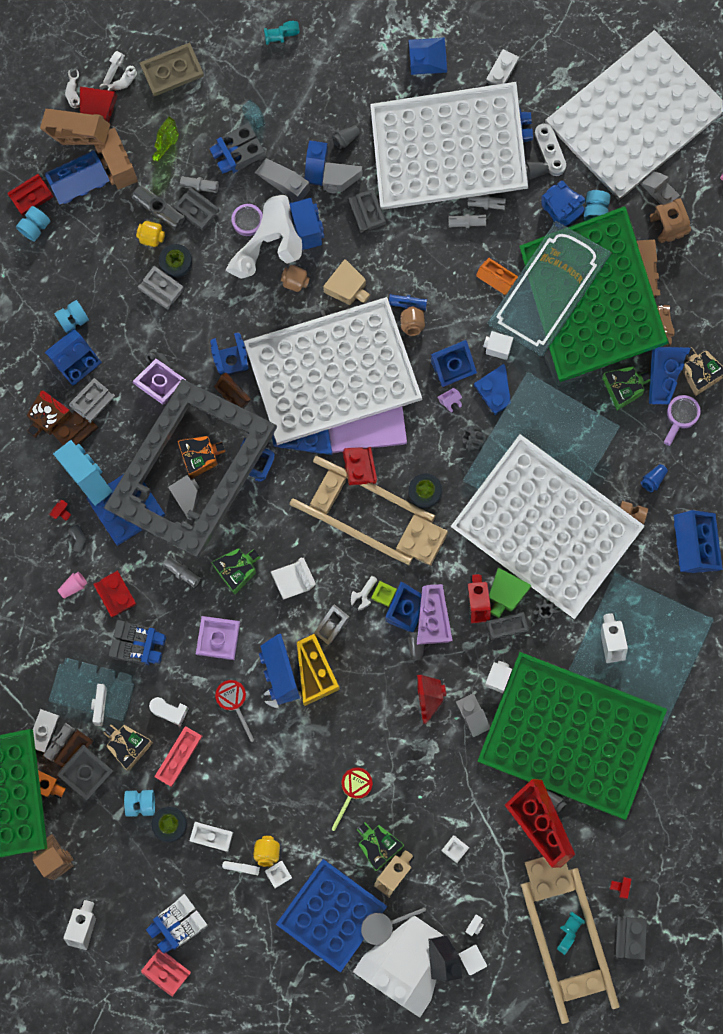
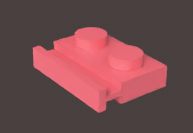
[141,949,191,997]

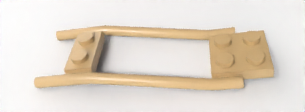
[290,456,448,566]
[521,857,619,1024]

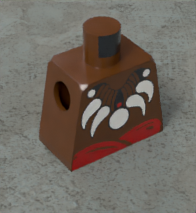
[27,390,72,438]

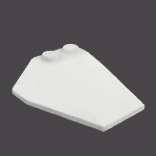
[353,916,444,1017]

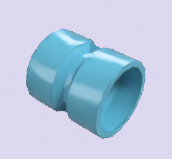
[584,190,610,221]
[16,206,50,242]
[54,300,89,334]
[124,790,155,817]

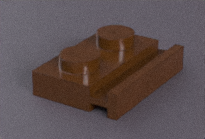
[51,411,98,446]

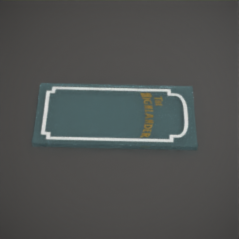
[487,221,611,357]

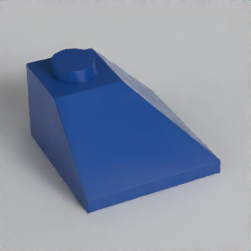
[408,37,447,75]

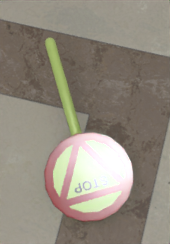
[332,768,373,831]

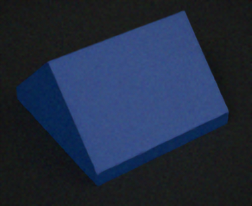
[431,340,477,387]
[385,582,422,632]

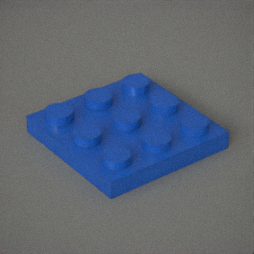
[86,474,165,546]

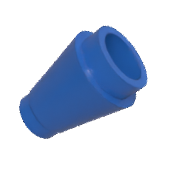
[641,464,668,492]

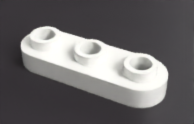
[535,123,566,176]

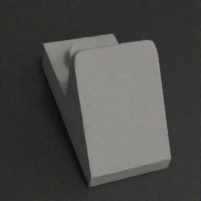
[640,171,680,205]
[314,604,349,645]
[456,693,490,737]

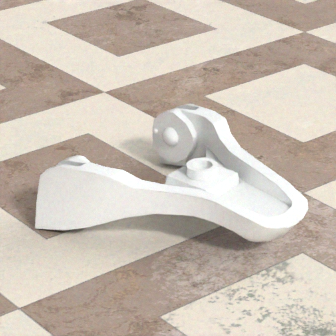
[226,195,302,279]

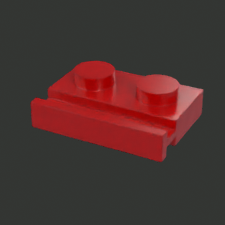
[7,174,54,216]
[343,447,377,485]
[93,570,137,618]

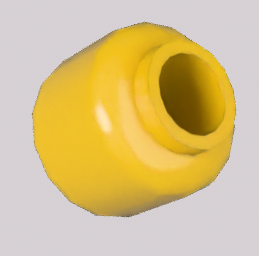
[136,221,165,247]
[253,836,280,867]

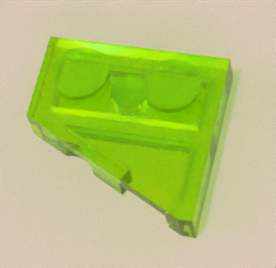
[152,116,179,162]

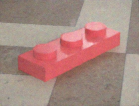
[154,726,203,787]

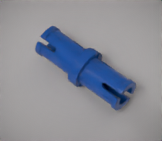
[389,294,427,311]

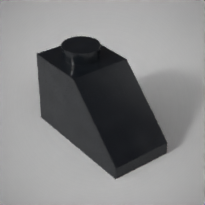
[428,936,462,982]

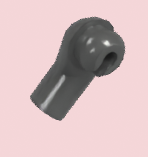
[145,352,172,369]

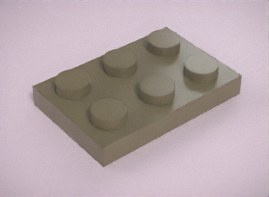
[140,42,204,97]

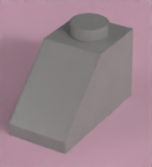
[323,163,363,193]
[168,475,200,518]

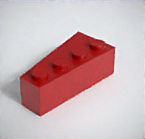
[505,779,575,868]

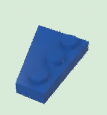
[649,347,691,404]
[272,430,333,455]

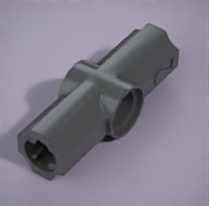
[132,185,185,231]

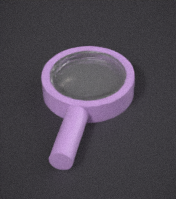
[232,204,263,236]
[664,395,700,446]

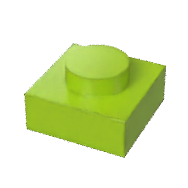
[371,581,397,607]

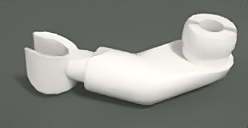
[100,66,137,91]
[65,70,80,109]

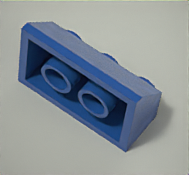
[44,150,110,205]
[674,510,723,573]
[259,634,300,705]

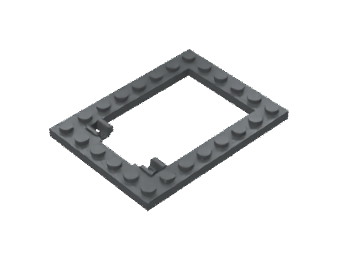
[104,379,277,559]

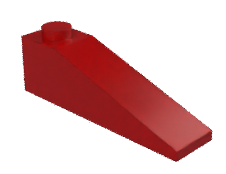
[417,675,447,725]

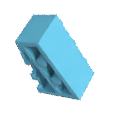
[53,440,113,506]

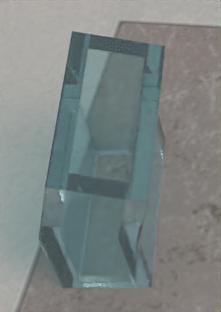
[242,100,265,130]

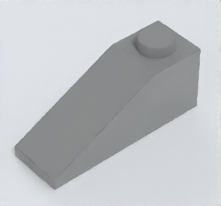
[255,158,310,202]

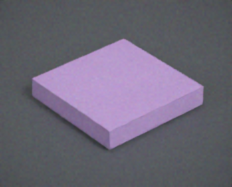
[196,616,240,660]

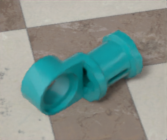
[264,21,300,45]
[557,912,586,955]

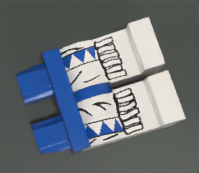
[146,894,207,954]

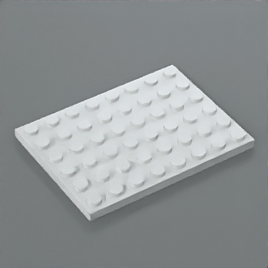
[545,30,723,200]
[370,82,528,210]
[244,297,422,445]
[451,434,645,619]

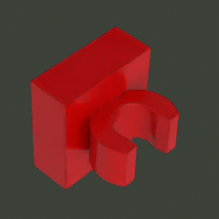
[48,499,71,521]
[610,877,632,899]

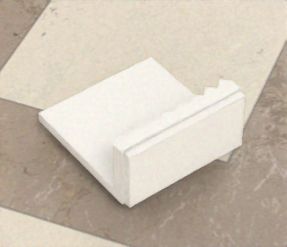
[271,558,316,600]

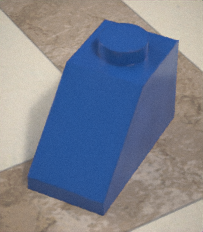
[304,141,328,186]

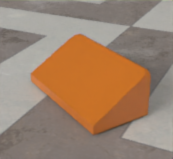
[476,258,519,295]

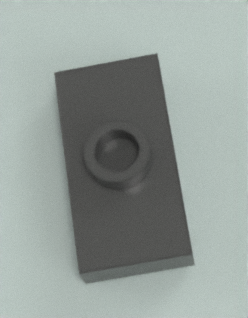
[486,612,529,641]

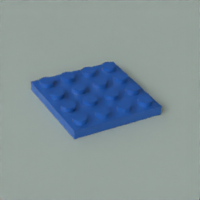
[276,859,388,973]

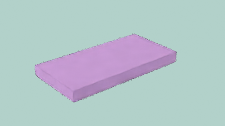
[329,406,407,453]

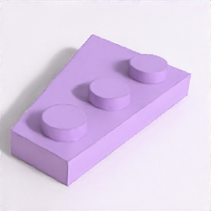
[417,584,452,645]

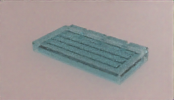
[48,658,135,722]

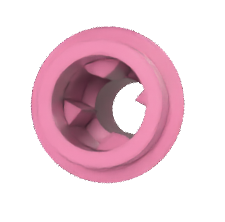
[58,572,87,599]

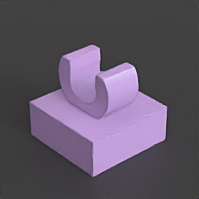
[438,388,462,412]

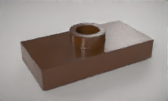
[214,373,251,409]
[54,729,93,767]

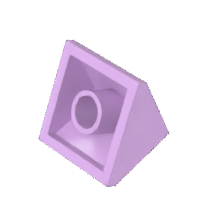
[133,359,186,404]

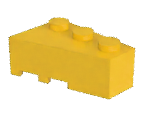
[297,634,340,706]

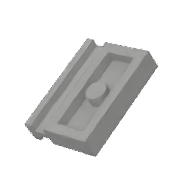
[138,266,184,310]
[69,378,115,423]

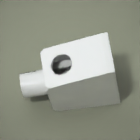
[601,613,628,663]
[64,900,96,950]

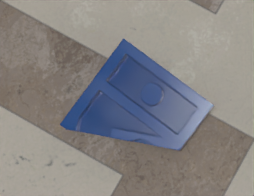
[474,364,511,415]

